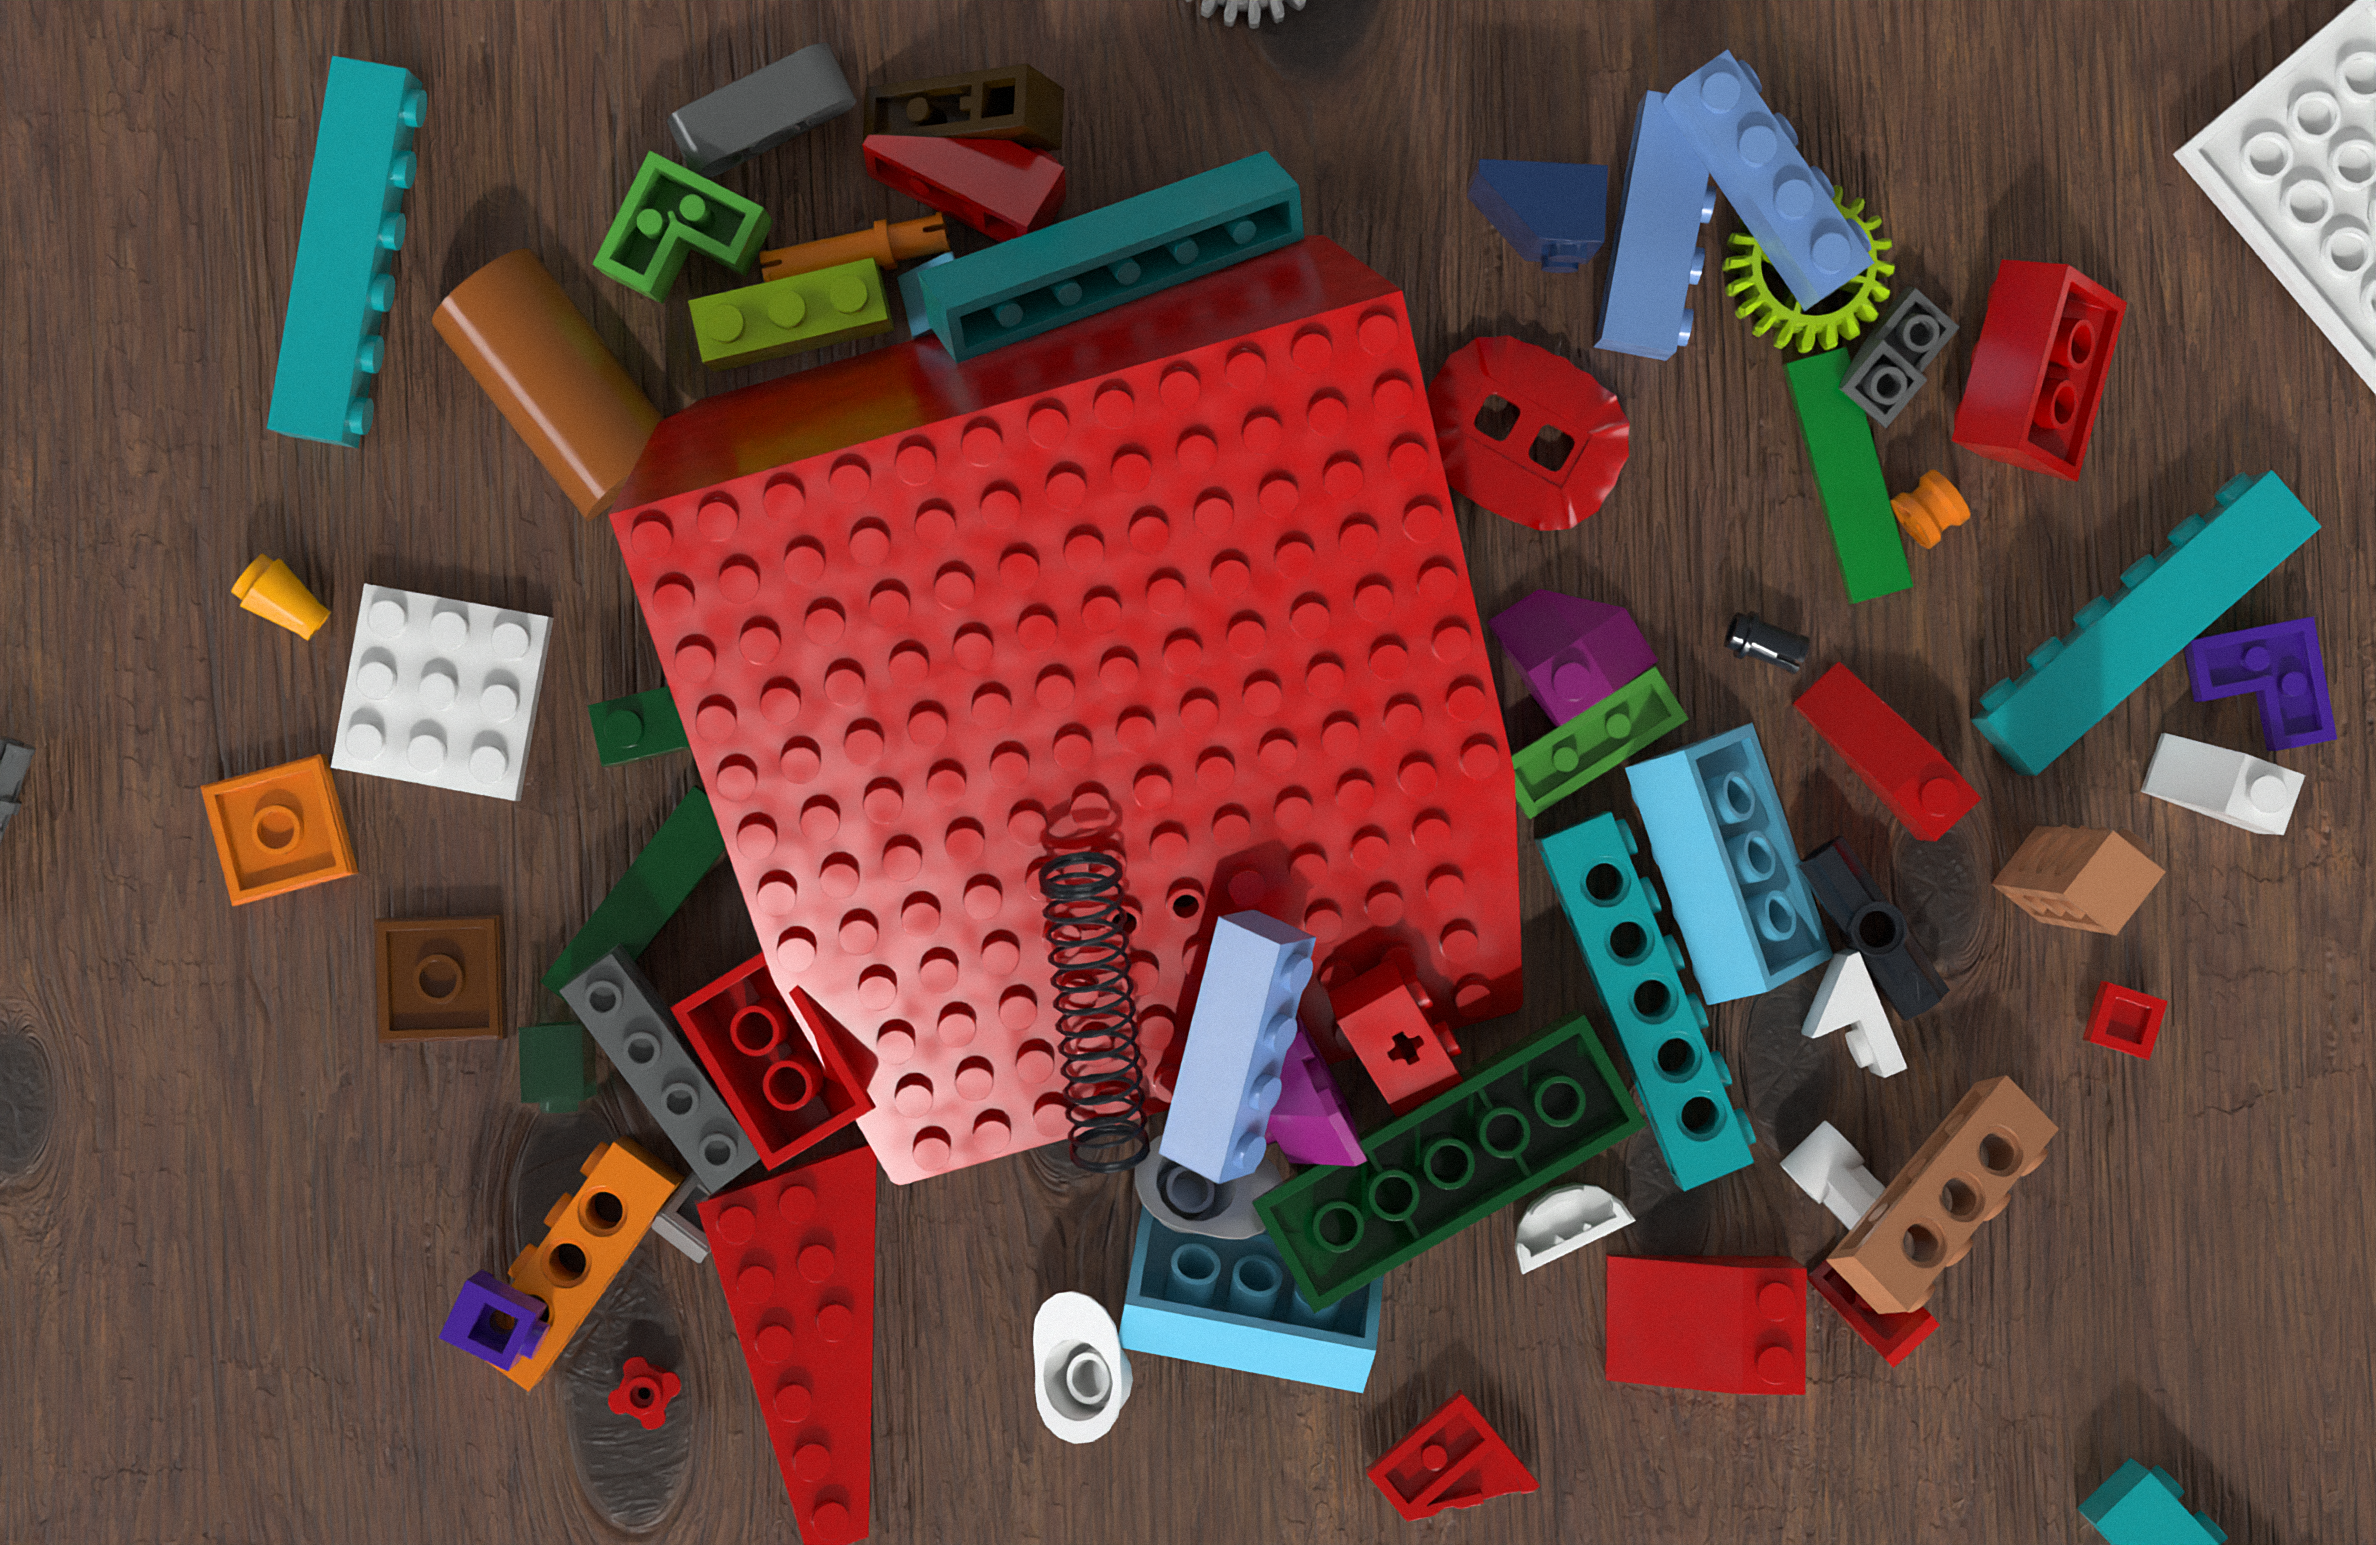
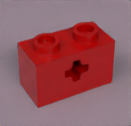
[1327,957,1463,1117]

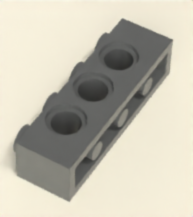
[559,943,761,1194]

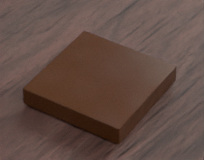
[374,914,508,1043]

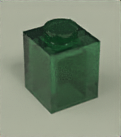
[518,1020,597,1113]

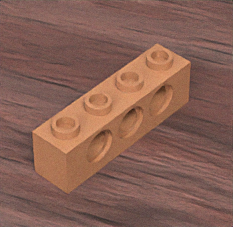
[1991,824,2166,935]
[1826,1075,2059,1314]

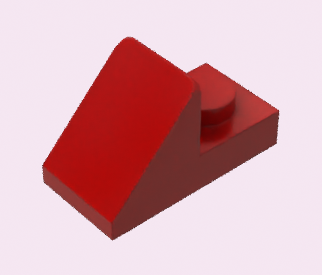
[1807,1258,1940,1368]

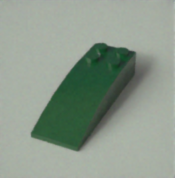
[1252,1009,1647,1314]

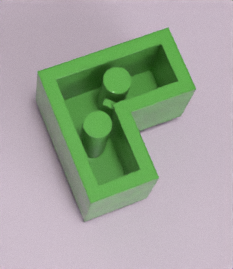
[593,150,774,304]

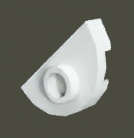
[1514,1182,1635,1274]

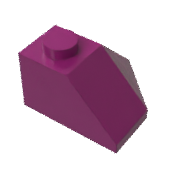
[1486,589,1658,727]
[1264,1011,1367,1166]

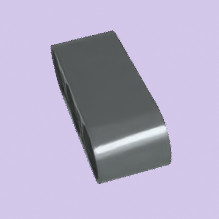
[667,42,857,179]

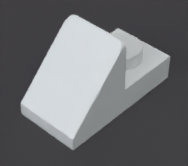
[1801,948,1907,1078]

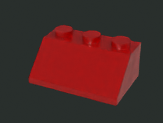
[1951,259,2127,482]
[670,952,876,1171]

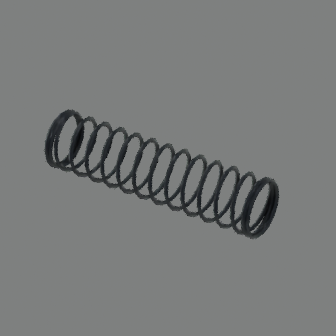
[1038,852,1151,1174]

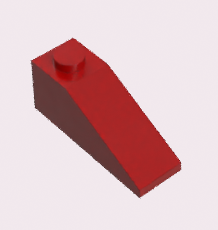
[862,135,1066,243]
[1791,661,1982,842]

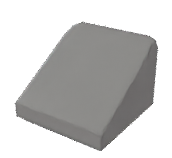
[651,1170,724,1263]

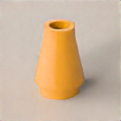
[231,553,331,641]

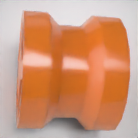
[1890,469,1971,549]

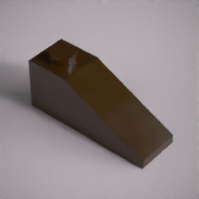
[862,63,1065,151]

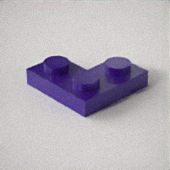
[2184,616,2337,751]

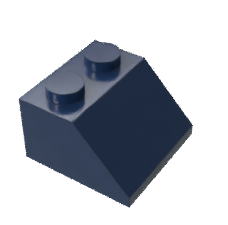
[1467,159,1608,273]

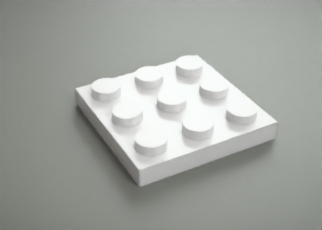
[331,583,554,801]

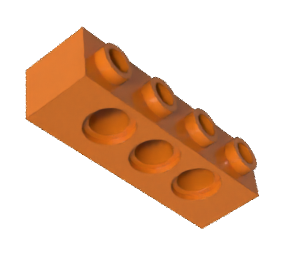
[486,1134,686,1392]

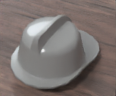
[1135,1135,1282,1239]

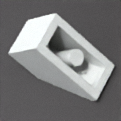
[2141,733,2305,835]

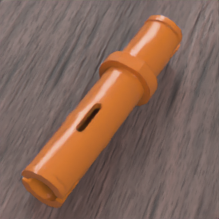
[759,211,952,283]

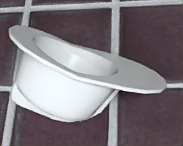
[1033,1291,1133,1444]

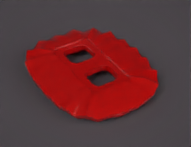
[1427,335,1630,531]

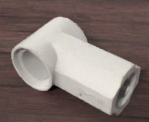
[1780,1121,1886,1230]

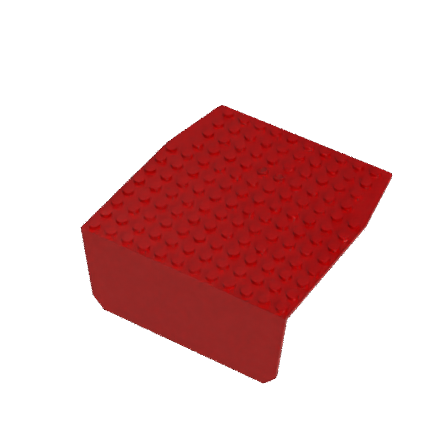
[608,235,1523,1185]

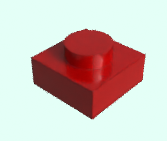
[2082,980,2168,1060]

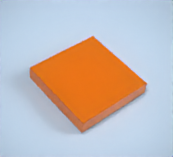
[200,754,359,906]

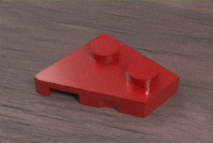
[1365,1389,1540,1522]

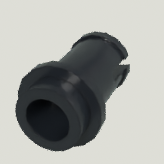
[1724,611,1810,674]

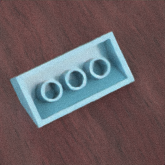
[1625,723,1834,1005]
[1118,1204,1384,1393]

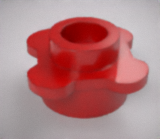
[608,1356,682,1430]

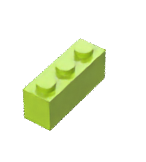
[688,257,895,373]

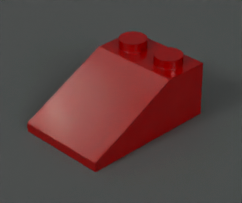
[1605,1254,1807,1395]

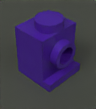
[438,1269,550,1372]

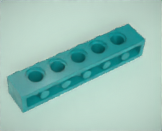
[1534,811,1756,1191]

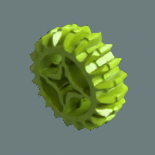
[1722,185,1895,353]

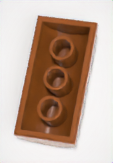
[432,248,665,522]

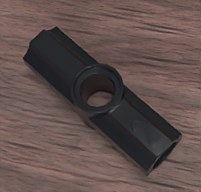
[1795,835,1950,1021]

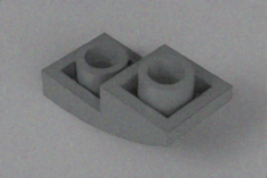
[1838,286,1960,428]

